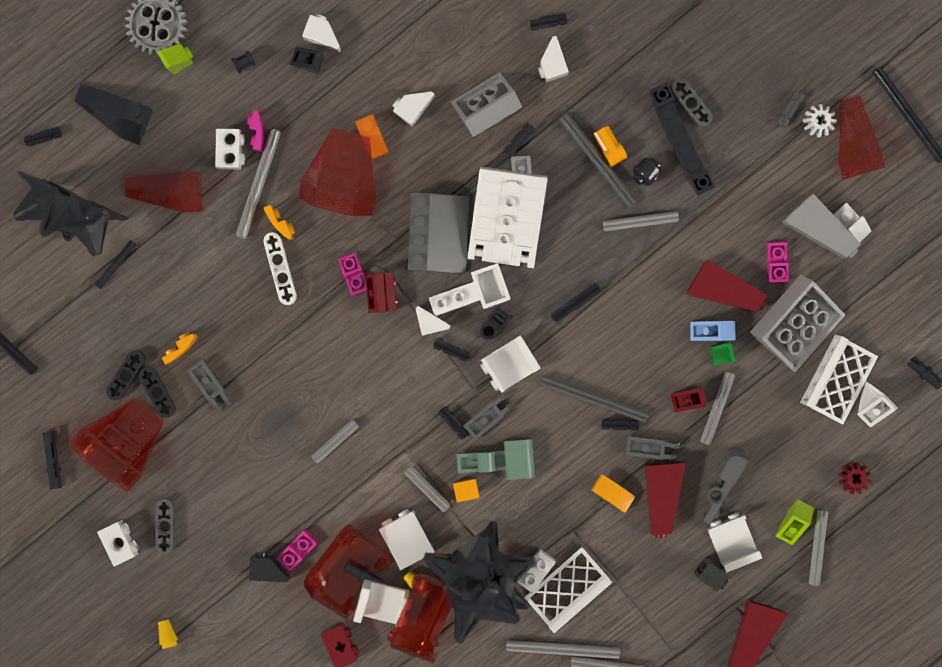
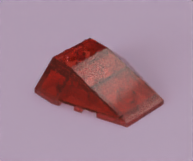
[298,128,377,216]
[68,398,164,492]

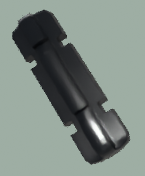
[530,14,568,31]
[504,123,534,157]
[24,127,62,147]
[433,339,470,361]
[438,407,469,439]
[601,419,639,431]

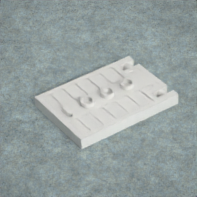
[467,167,548,268]

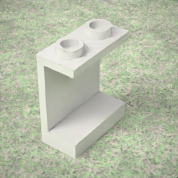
[480,336,540,393]
[379,509,435,570]
[706,512,762,573]
[353,579,411,632]

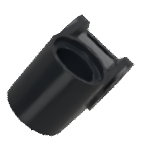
[480,304,513,340]

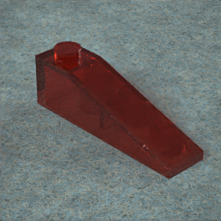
[838,96,885,180]
[125,171,203,213]

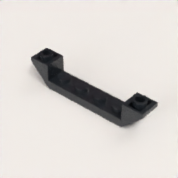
[649,82,715,196]

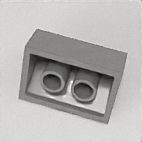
[451,72,522,137]

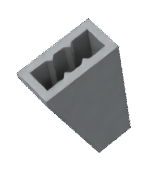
[782,194,861,258]

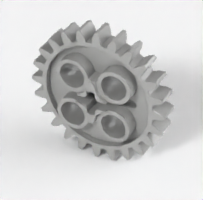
[124,0,188,56]

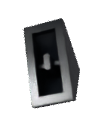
[290,47,324,75]

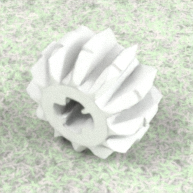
[803,104,837,138]

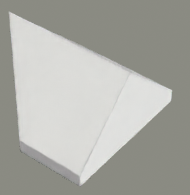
[857,381,897,428]

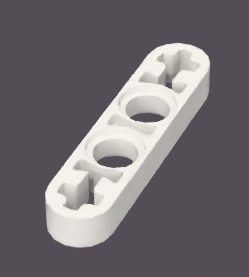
[264,232,297,305]

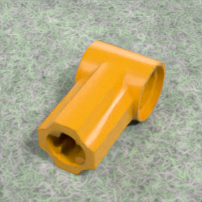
[594,126,628,167]

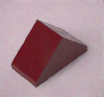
[670,387,707,413]

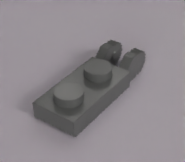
[187,359,233,413]
[463,392,515,441]
[624,436,680,460]

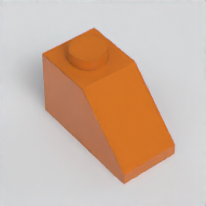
[355,114,389,160]

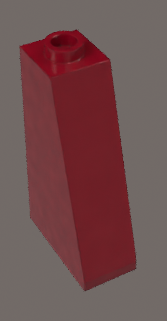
[685,260,767,312]
[645,461,685,538]
[727,599,787,667]

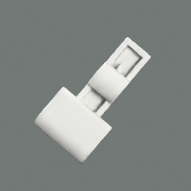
[429,263,511,316]

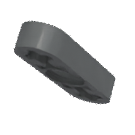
[671,79,713,127]
[155,498,175,555]

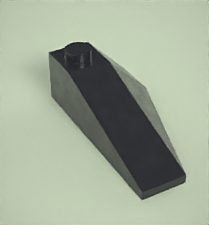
[74,83,153,145]

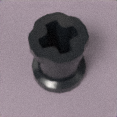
[231,50,256,74]

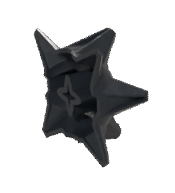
[13,170,129,256]
[423,521,536,644]

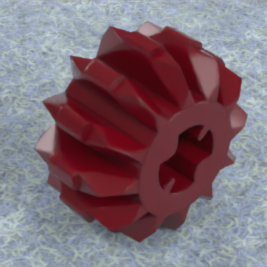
[838,462,872,494]

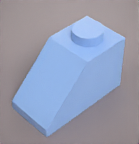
[690,321,736,341]

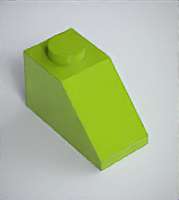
[157,43,193,75]
[775,499,814,545]

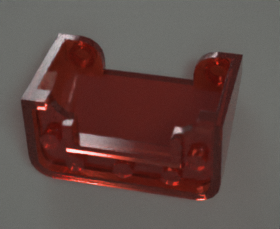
[303,524,393,619]
[388,573,452,664]

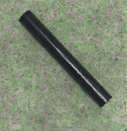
[95,240,136,289]

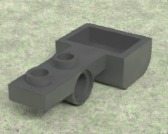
[703,447,748,524]

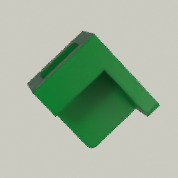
[709,342,735,366]

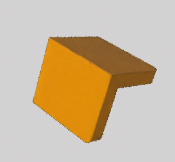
[453,478,479,503]

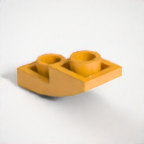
[264,205,295,240]
[162,332,197,365]
[591,474,635,513]

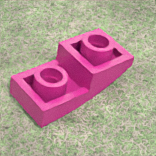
[247,110,264,153]
[767,241,789,282]
[338,253,367,298]
[276,529,319,572]

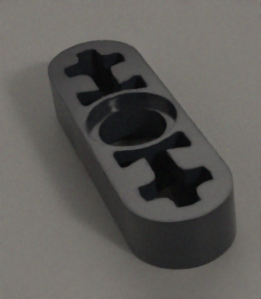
[106,351,146,400]
[139,367,176,418]

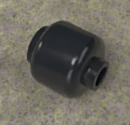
[633,158,662,186]

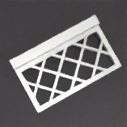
[800,335,878,424]
[524,547,612,633]

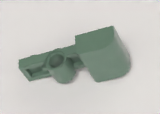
[456,438,535,480]

